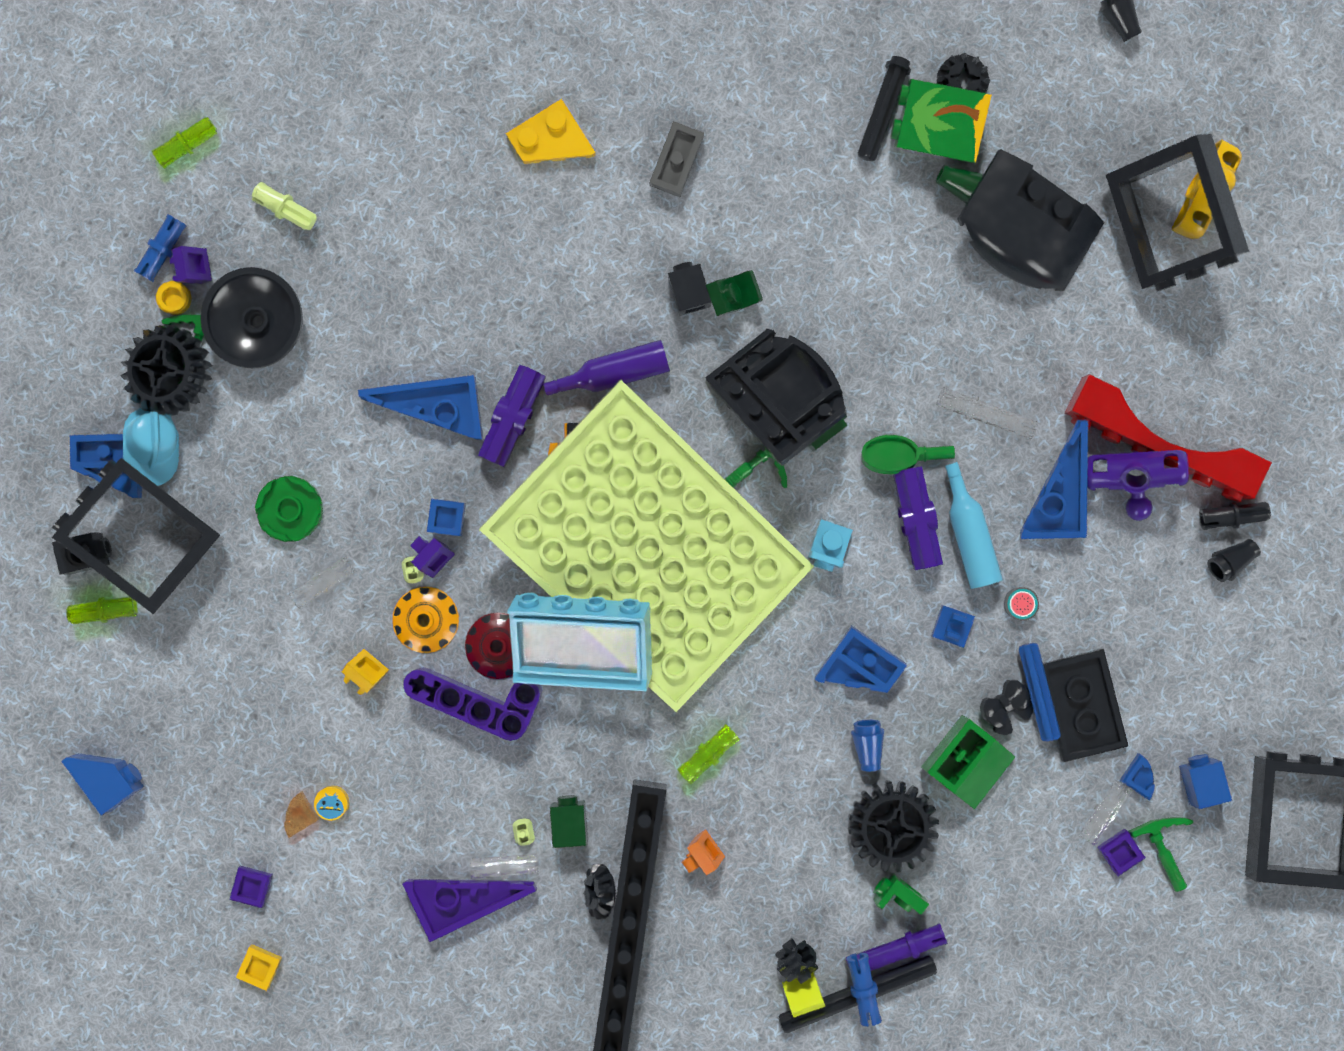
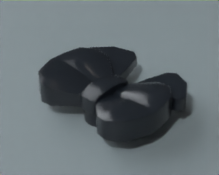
[980,680,1033,735]

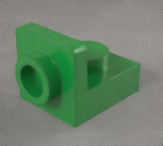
[873,873,929,915]

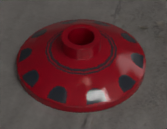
[465,612,531,679]

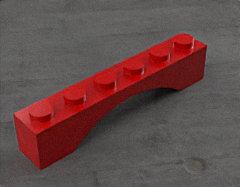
[1065,374,1272,502]

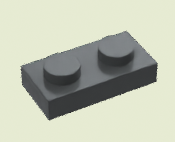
[649,121,704,197]

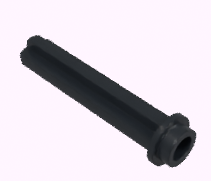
[857,56,911,161]

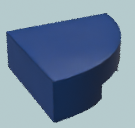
[1119,753,1155,801]

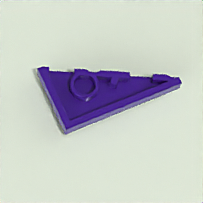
[402,879,537,942]

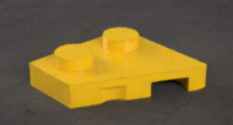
[505,99,596,164]

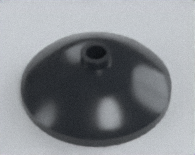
[200,267,303,369]

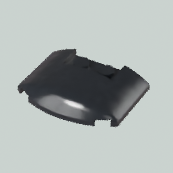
[957,149,1104,291]
[705,329,847,466]

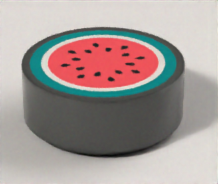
[1004,587,1039,621]

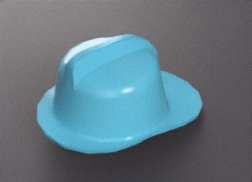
[123,408,179,486]

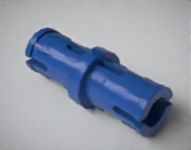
[134,214,187,282]
[846,953,882,1027]

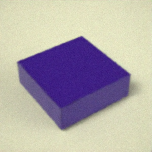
[1097,829,1146,877]
[229,866,273,908]

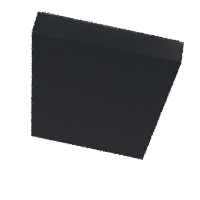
[1043,648,1128,762]

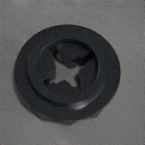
[936,52,990,93]
[583,864,616,919]

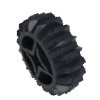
[120,325,213,416]
[848,780,939,872]

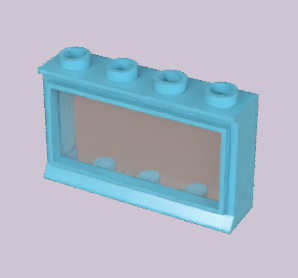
[507,593,652,692]

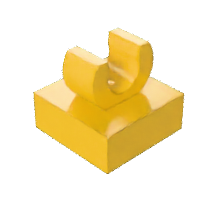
[341,649,389,695]

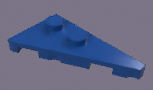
[358,375,483,440]
[1020,420,1088,539]

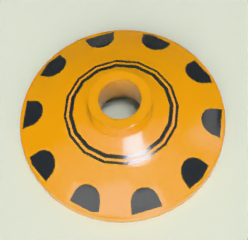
[392,587,459,653]

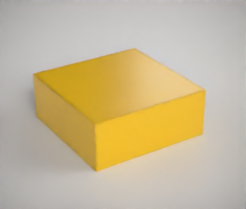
[236,944,282,991]

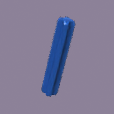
[1019,643,1061,742]

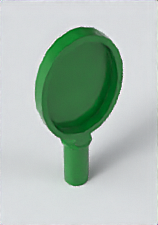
[861,435,955,475]

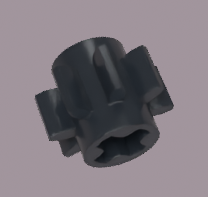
[775,939,818,984]

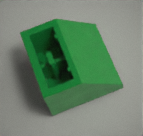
[921,715,1015,810]

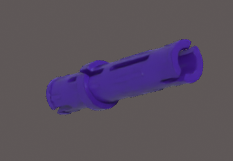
[845,923,948,971]

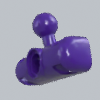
[1087,450,1189,521]

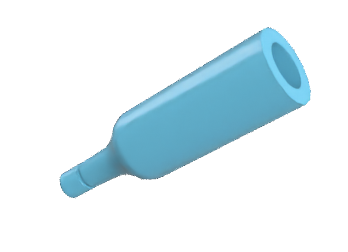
[945,462,1003,589]

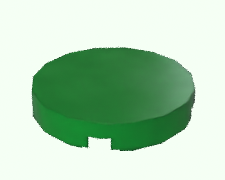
[255,476,323,542]

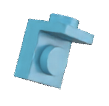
[808,519,853,572]

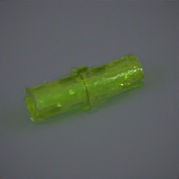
[677,723,740,785]

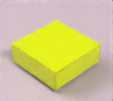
[782,972,825,1017]

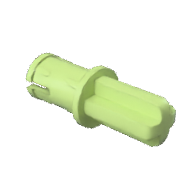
[252,182,317,230]

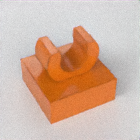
[682,829,725,875]

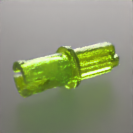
[151,117,217,169]
[66,596,138,624]

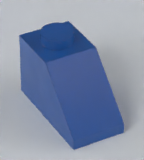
[61,753,144,815]

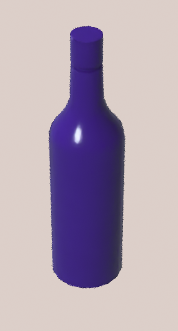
[543,340,670,396]

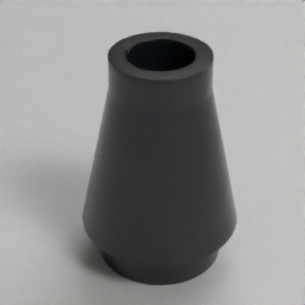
[1100,0,1142,42]
[1207,539,1261,582]

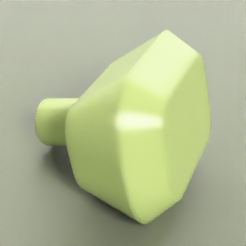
[402,556,424,583]
[513,818,535,846]

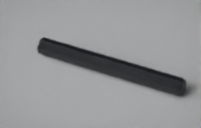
[778,955,937,1033]

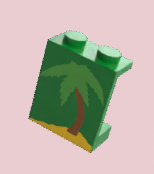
[890,79,992,163]

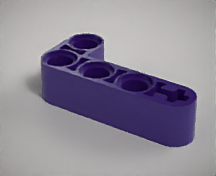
[403,667,543,741]

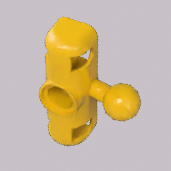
[1171,139,1242,239]

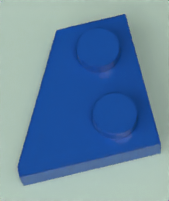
[814,625,907,693]

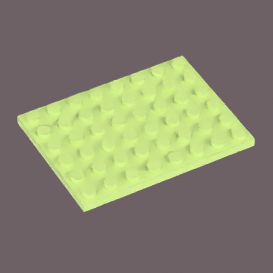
[479,380,814,712]

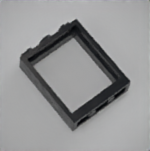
[1106,134,1249,292]
[52,458,220,615]
[1245,751,1344,890]

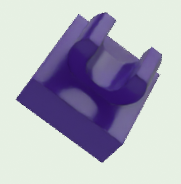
[169,246,212,284]
[410,536,455,578]

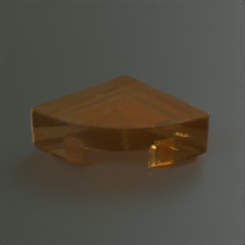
[284,791,319,838]

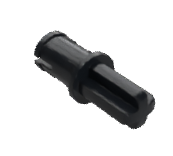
[1199,502,1271,530]

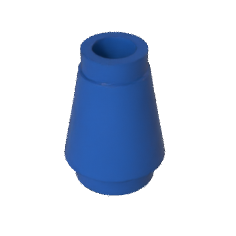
[851,719,884,772]

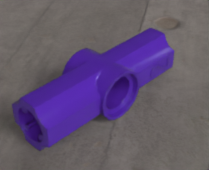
[478,364,546,468]
[893,466,943,570]

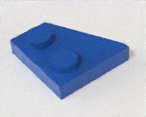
[70,434,142,498]

